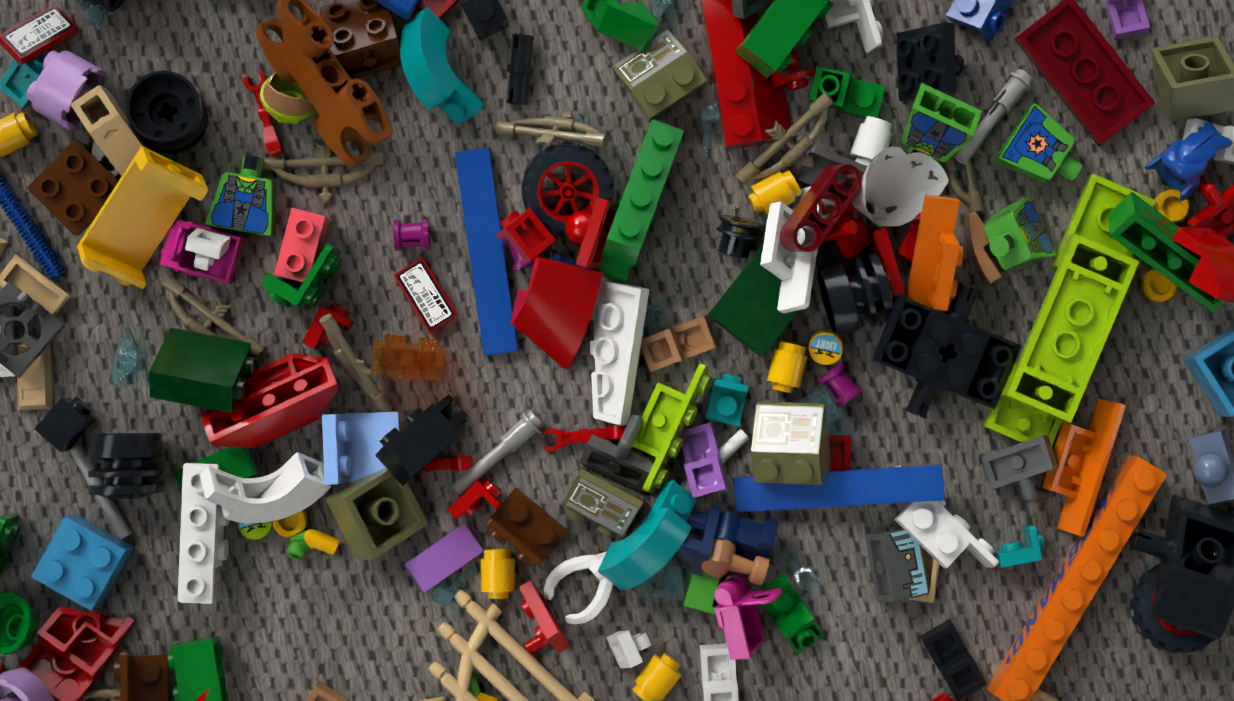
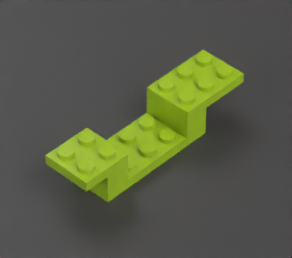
[983,173,1156,446]

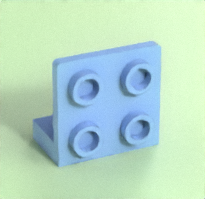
[322,412,400,485]

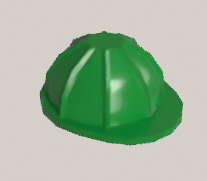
[0,591,38,655]

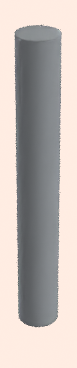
[69,444,133,540]

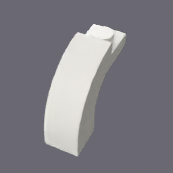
[199,452,331,523]

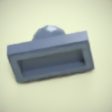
[1189,429,1234,504]

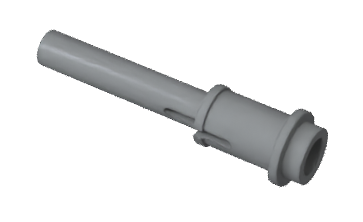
[955,69,1034,165]
[452,410,545,495]

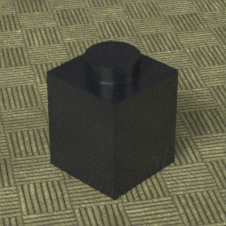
[461,0,509,41]
[34,397,95,452]

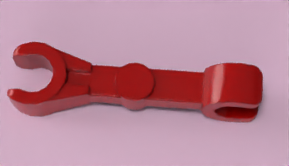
[243,70,284,156]
[542,425,627,451]
[421,455,473,472]

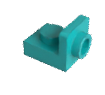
[0,54,46,108]
[705,373,749,426]
[993,524,1045,568]

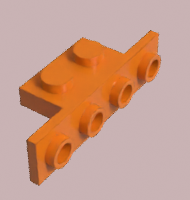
[906,195,963,311]
[1042,398,1126,537]

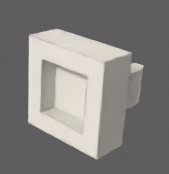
[185,228,231,271]
[606,630,651,668]

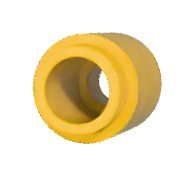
[0,111,38,157]
[748,170,802,217]
[767,341,808,394]
[481,549,516,599]
[632,653,682,701]

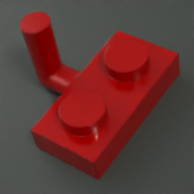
[1185,178,1234,237]
[818,181,872,259]
[519,580,570,655]

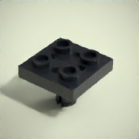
[897,22,964,102]

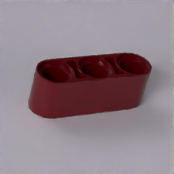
[780,164,862,252]

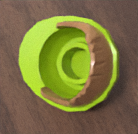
[260,72,316,124]

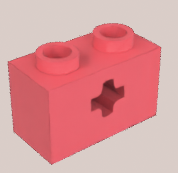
[274,208,331,283]

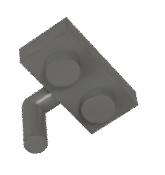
[579,415,654,492]
[981,435,1058,503]

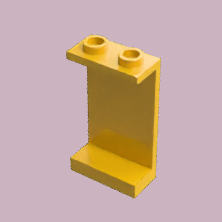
[77,146,208,289]

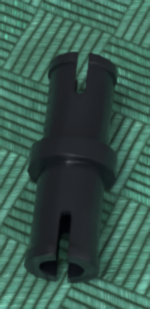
[506,34,535,105]

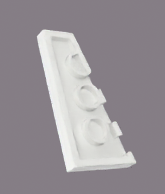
[590,279,649,425]

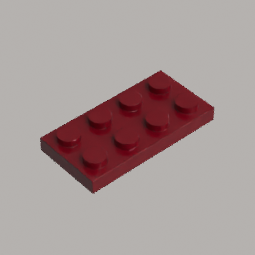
[1014,0,1155,147]

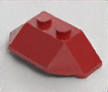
[201,353,339,448]

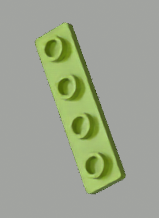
[633,363,712,494]

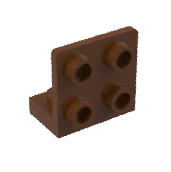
[319,0,402,80]
[27,139,119,236]
[486,487,569,567]
[114,652,169,701]

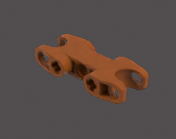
[256,0,393,167]

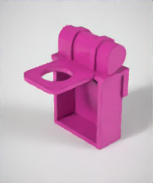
[159,219,244,285]
[714,572,782,660]

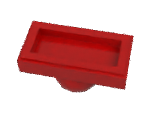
[565,197,619,269]

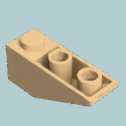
[70,85,147,176]

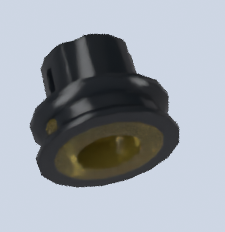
[716,215,763,258]

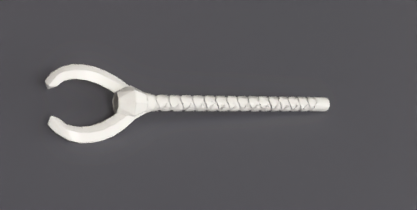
[544,429,750,625]

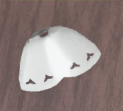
[851,146,949,227]

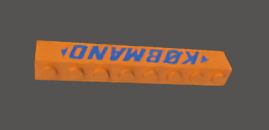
[986,455,1168,701]

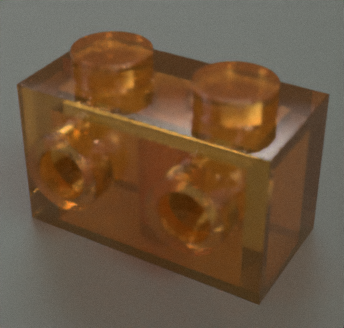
[371,334,448,382]

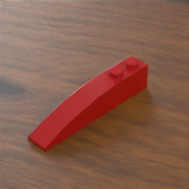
[700,0,793,150]

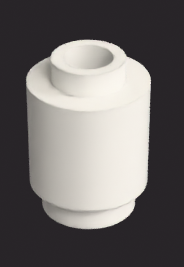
[850,116,893,166]

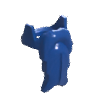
[1144,121,1233,201]

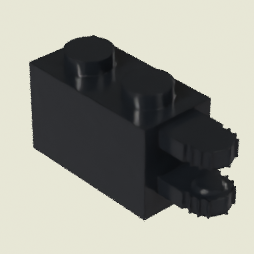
[375,394,468,486]

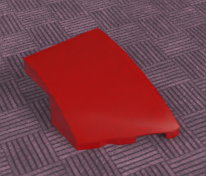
[1172,227,1234,303]
[510,257,603,369]
[16,606,135,701]

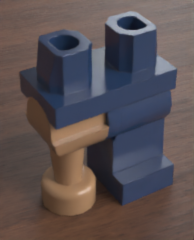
[677,505,778,586]

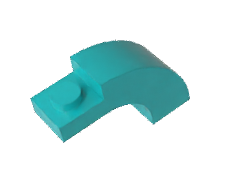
[400,7,484,126]
[598,480,697,590]

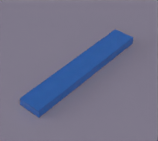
[455,147,518,356]
[734,464,945,512]

